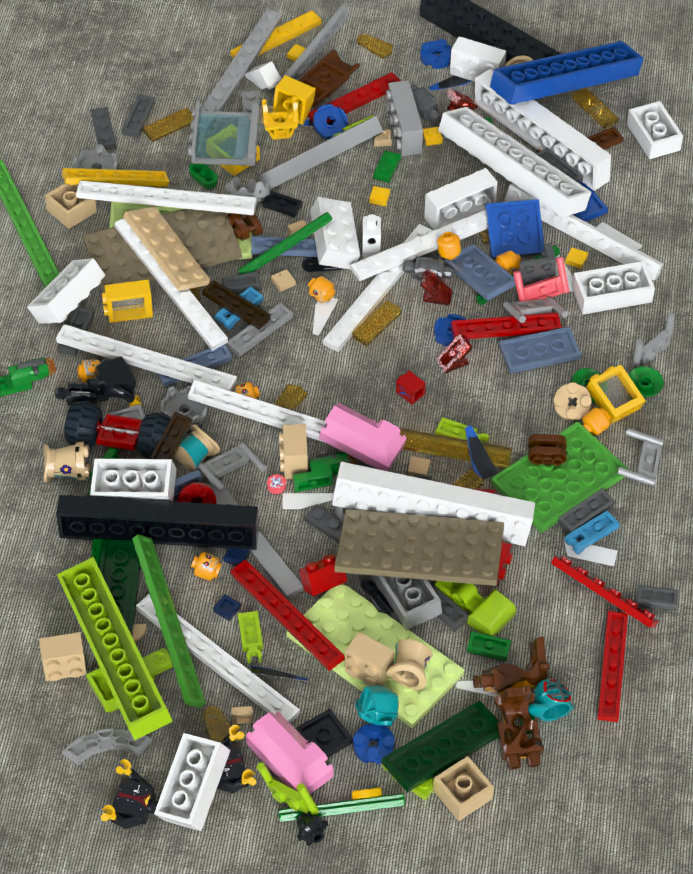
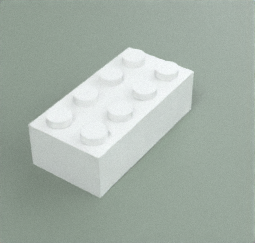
[424,168,498,230]
[310,197,360,269]
[27,258,106,324]
[572,261,655,315]
[90,459,177,501]
[154,733,230,831]

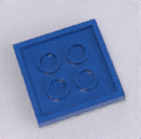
[485,199,544,258]

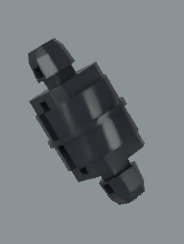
[55,381,109,405]

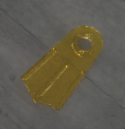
[357,34,394,59]
[274,384,308,410]
[203,706,238,742]

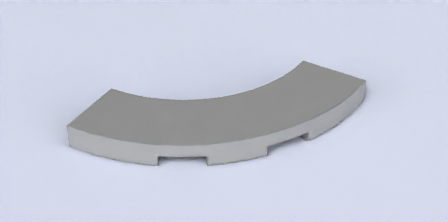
[62,728,152,765]

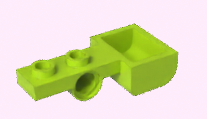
[434,581,516,636]
[86,647,173,713]

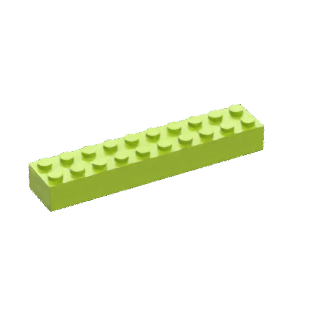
[57,557,173,740]

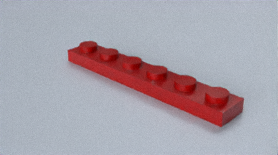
[308,72,401,123]
[451,313,562,340]
[551,555,659,628]
[597,611,628,723]

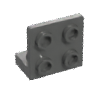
[519,243,556,286]

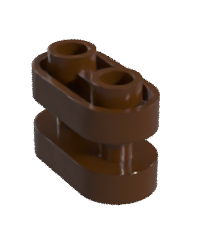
[226,213,263,241]
[528,434,567,466]

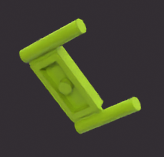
[257,762,319,815]

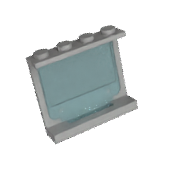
[188,101,260,166]

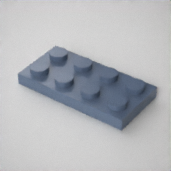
[444,244,516,301]
[499,327,581,374]

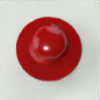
[177,482,217,504]

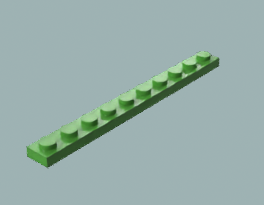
[0,160,59,288]
[132,534,206,708]

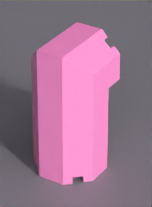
[319,403,407,472]
[246,712,333,794]

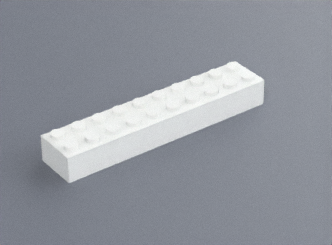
[475,69,611,191]
[438,107,591,217]
[332,462,535,546]

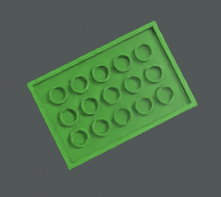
[491,422,629,533]

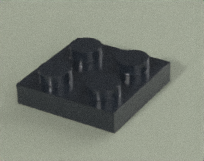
[295,708,353,758]

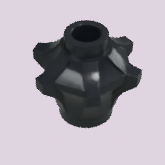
[296,813,328,846]

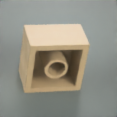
[45,183,97,229]
[279,424,308,479]
[39,632,87,681]
[345,632,394,686]
[433,756,494,821]

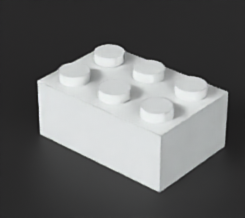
[450,36,506,82]
[627,101,683,159]

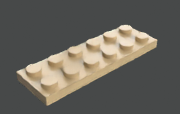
[123,207,210,291]

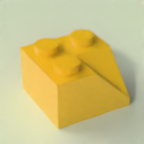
[272,75,316,125]

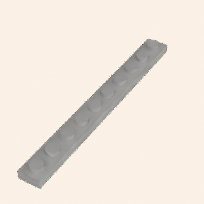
[194,8,283,135]

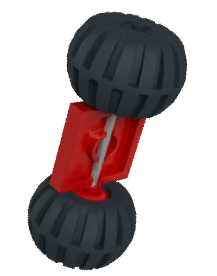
[64,401,171,459]

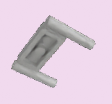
[503,296,569,323]
[632,313,675,368]
[617,427,664,486]
[197,442,267,493]

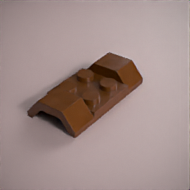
[298,50,360,108]

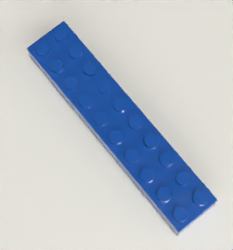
[490,41,644,105]

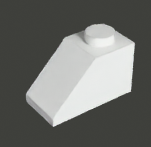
[245,61,281,90]

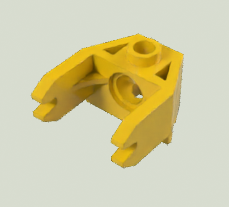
[261,96,298,140]

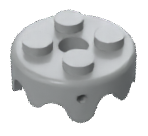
[74,144,119,170]
[225,176,270,202]
[161,386,209,431]

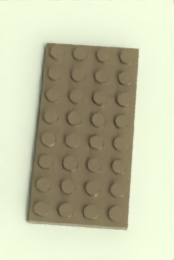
[83,208,242,293]
[335,509,504,586]

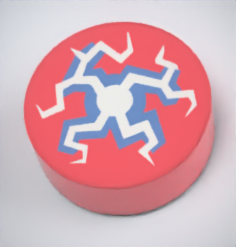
[267,474,286,494]

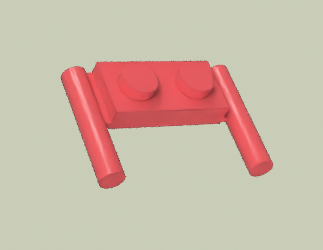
[513,256,570,301]

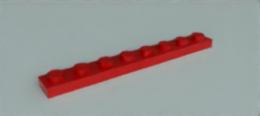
[230,560,345,671]

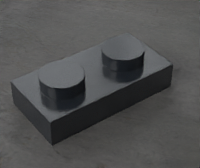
[263,191,302,218]

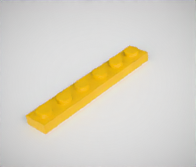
[230,10,322,58]
[62,168,169,188]

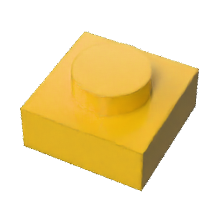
[423,127,443,146]
[369,186,391,206]

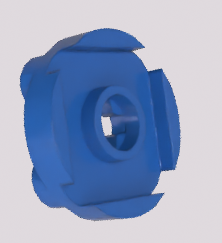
[420,39,452,69]
[313,104,348,139]
[434,314,469,349]
[353,723,395,764]

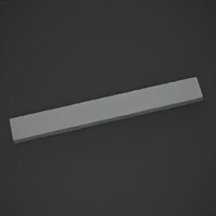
[275,4,348,87]
[258,116,383,189]
[207,482,304,600]

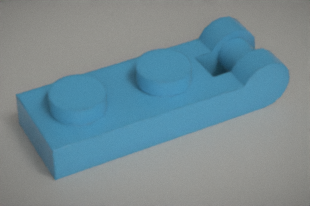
[214,286,264,330]
[564,511,620,554]

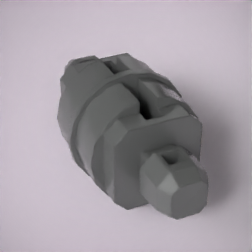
[411,84,440,123]
[402,257,454,283]

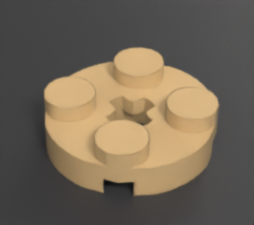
[553,382,592,421]
[76,442,91,481]

